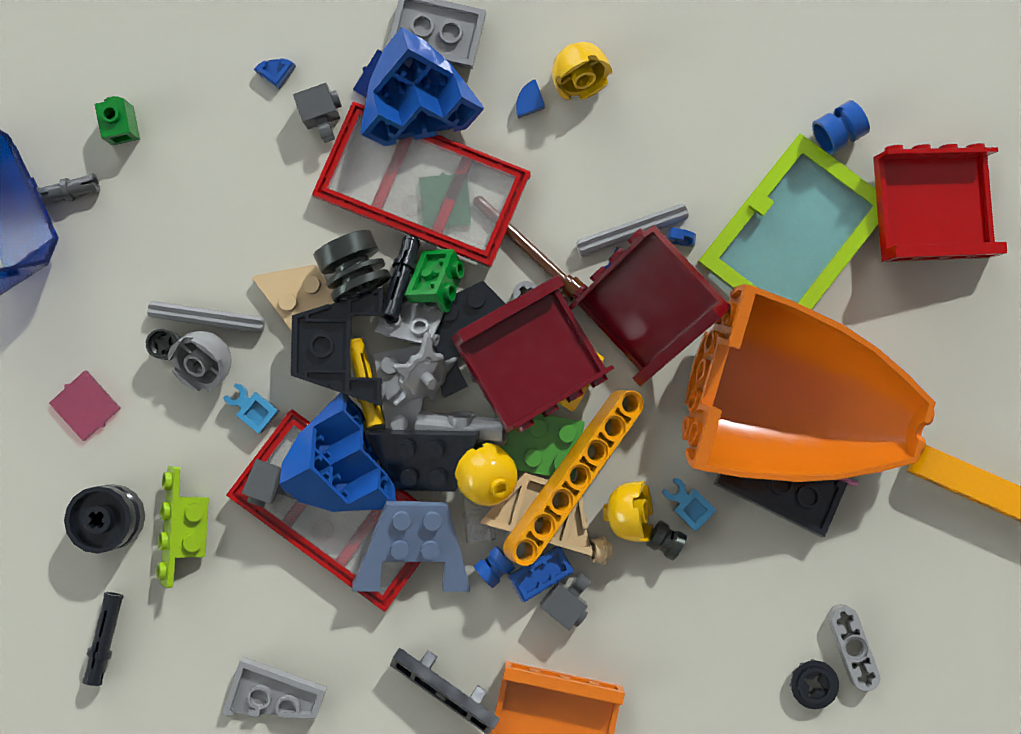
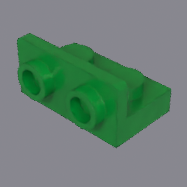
[405,249,464,312]

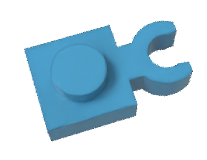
[223,383,280,434]
[662,478,717,532]

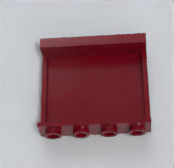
[569,225,731,387]
[451,275,615,433]

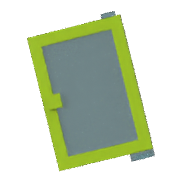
[697,133,878,310]

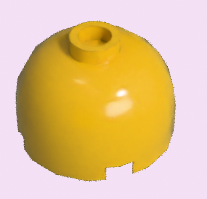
[552,42,613,100]
[455,443,517,506]
[603,481,653,542]

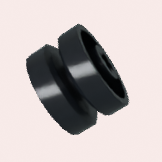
[64,484,145,554]

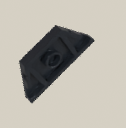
[365,430,480,492]

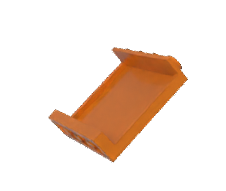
[491,661,625,734]

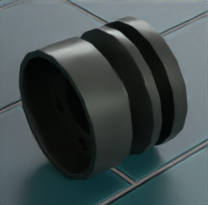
[313,230,392,303]

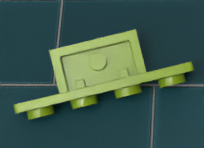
[156,466,209,588]

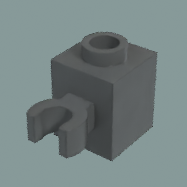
[293,82,342,143]
[242,459,296,507]
[540,571,591,630]

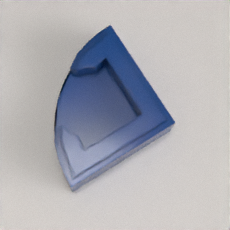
[254,58,296,89]
[516,79,545,118]
[666,227,696,247]

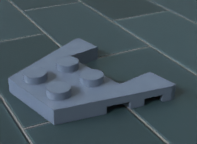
[352,501,470,592]

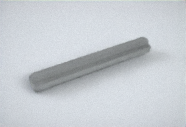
[576,204,689,256]
[147,301,265,333]

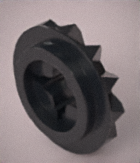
[789,659,839,709]

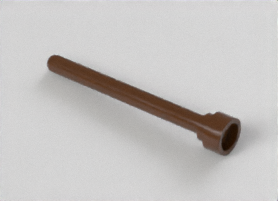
[473,197,584,301]

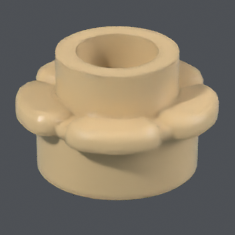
[590,536,613,565]

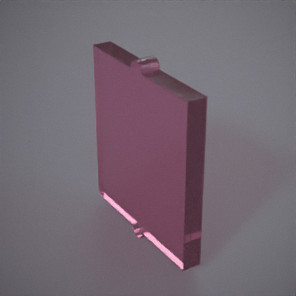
[49,370,121,441]

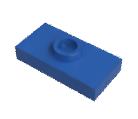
[508,546,574,602]

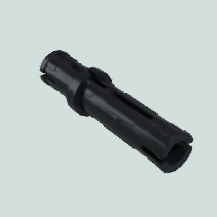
[380,236,421,322]
[82,592,124,686]

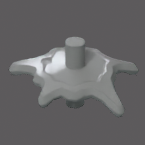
[393,332,457,407]

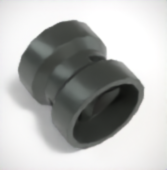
[146,329,181,360]
[646,520,687,561]

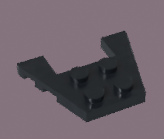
[435,280,506,398]
[291,288,384,405]

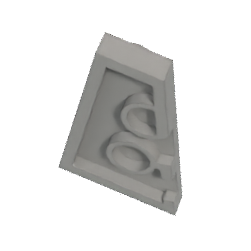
[373,345,424,430]
[222,656,327,719]

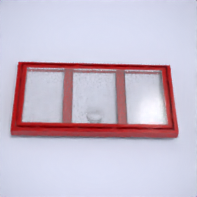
[312,101,531,268]
[226,409,421,612]

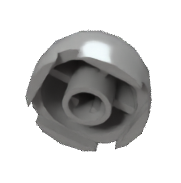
[168,331,232,392]

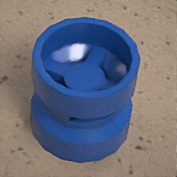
[474,546,516,588]

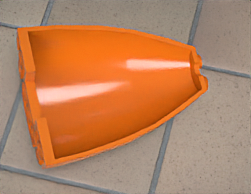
[682,284,936,482]

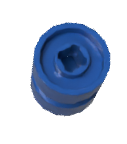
[812,100,870,155]

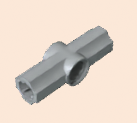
[415,410,509,446]

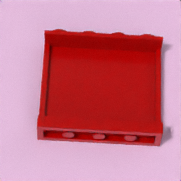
[873,143,1007,262]

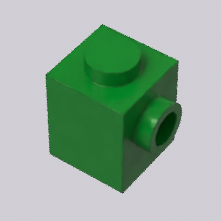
[94,96,140,146]

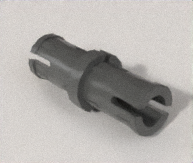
[35,173,100,206]

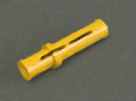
[351,338,385,428]

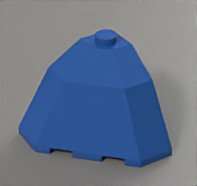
[360,27,484,146]
[280,393,395,512]

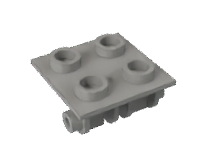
[374,287,445,346]

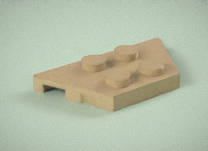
[252,264,335,331]
[480,473,593,556]

